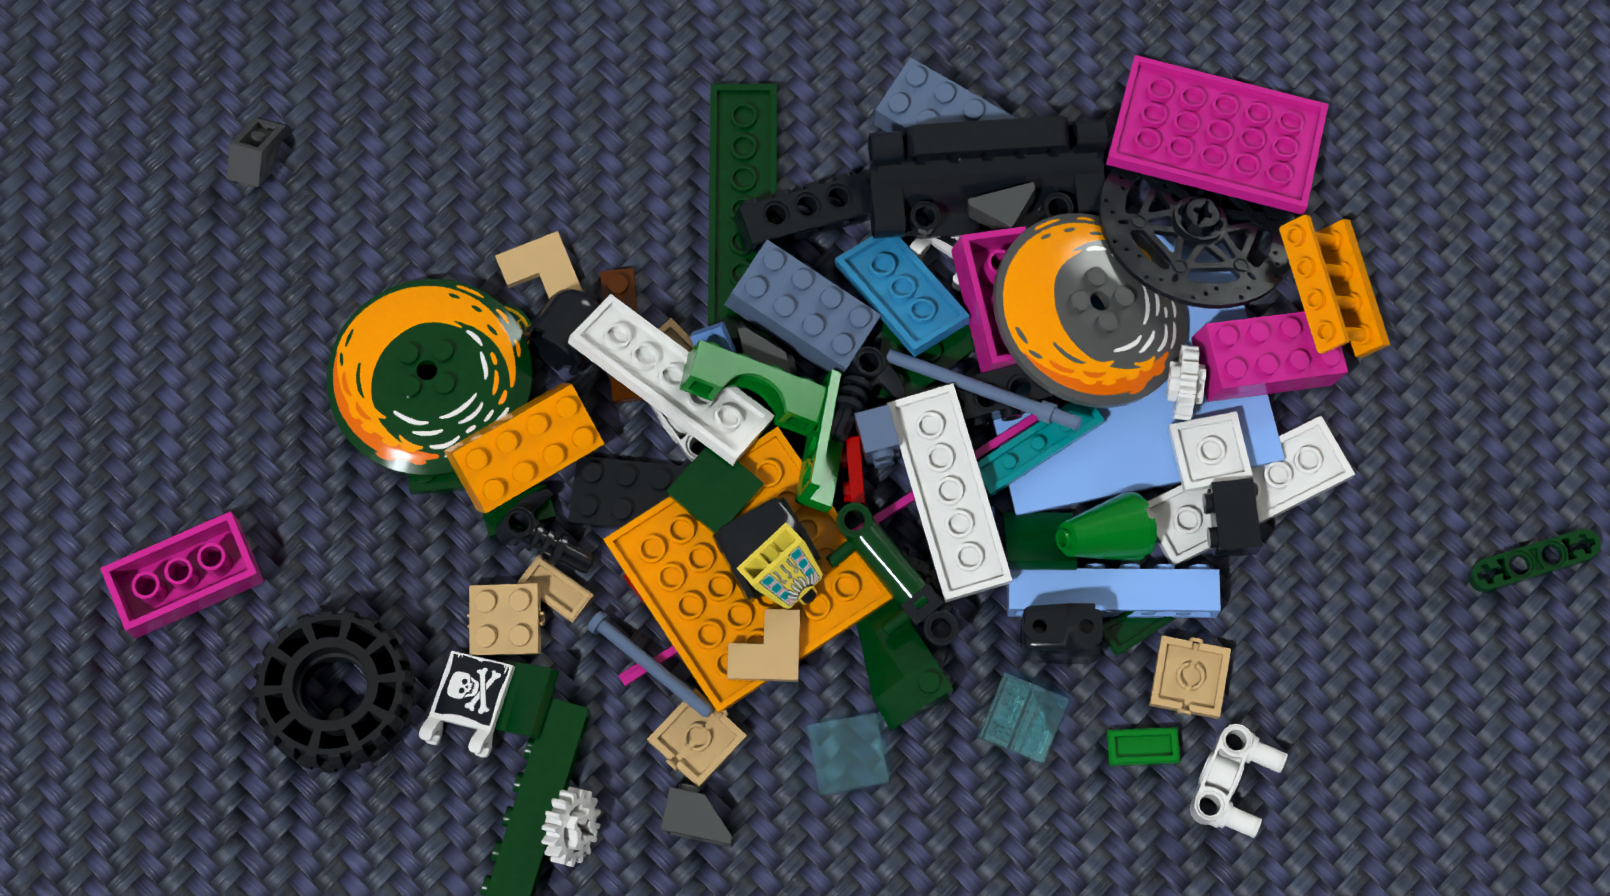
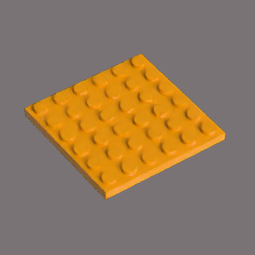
[603,427,894,714]

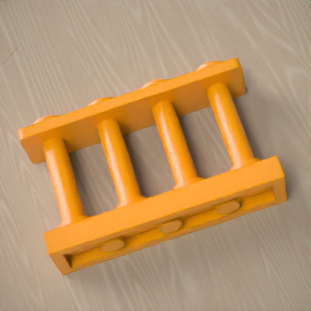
[1279,215,1390,358]

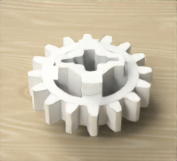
[1166,345,1206,421]
[541,787,601,867]

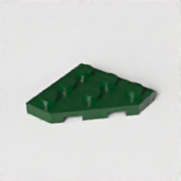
[876,306,976,402]

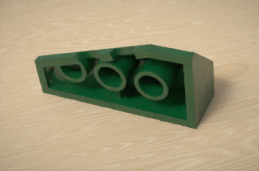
[856,599,953,731]

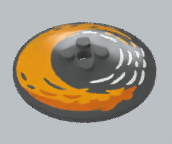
[993,213,1187,408]

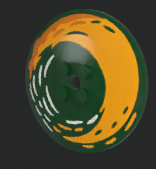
[327,279,533,477]

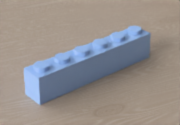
[1007,563,1221,618]

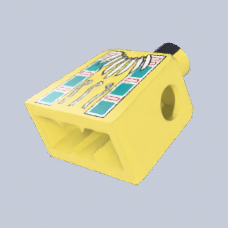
[736,523,823,609]

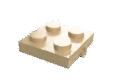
[467,583,545,656]
[1149,635,1231,719]
[647,688,747,788]

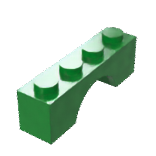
[679,340,827,436]

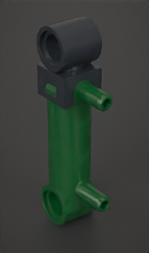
[826,502,959,646]

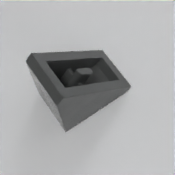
[967,182,1035,230]

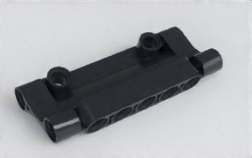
[868,116,1108,239]

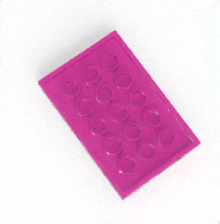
[1106,55,1329,215]

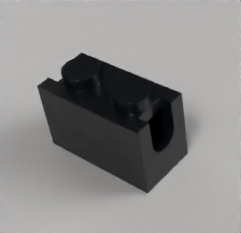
[1202,479,1262,558]

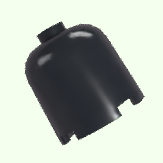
[522,288,600,376]

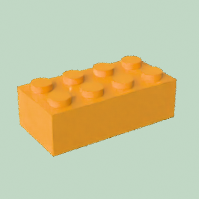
[444,383,604,514]

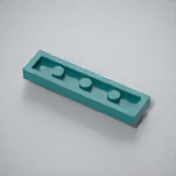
[977,402,1105,497]

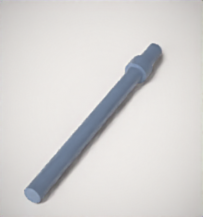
[886,349,1082,430]

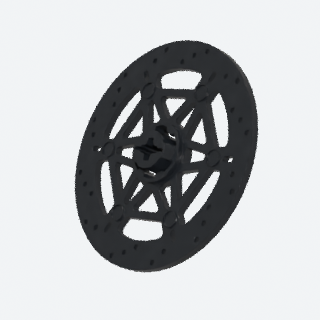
[1099,167,1295,309]

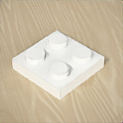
[1168,411,1253,493]

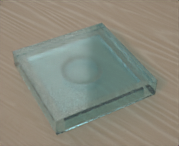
[807,713,889,796]

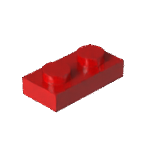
[841,436,866,507]

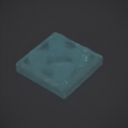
[978,672,1069,765]

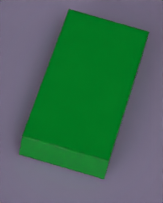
[1106,727,1180,767]

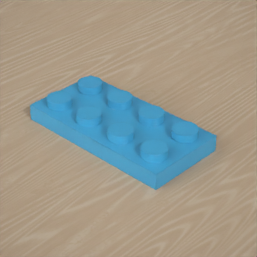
[835,236,970,357]

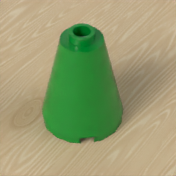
[1056,492,1157,561]

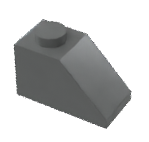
[227,118,286,187]
[735,322,797,395]
[661,784,733,848]

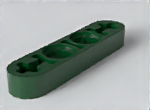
[1468,529,1601,593]

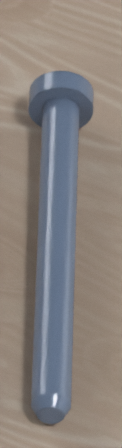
[587,610,713,718]

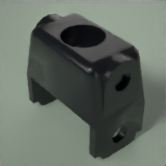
[712,497,821,604]
[1020,603,1103,664]

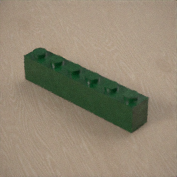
[480,698,591,896]

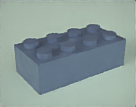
[874,57,1016,132]
[724,240,881,375]

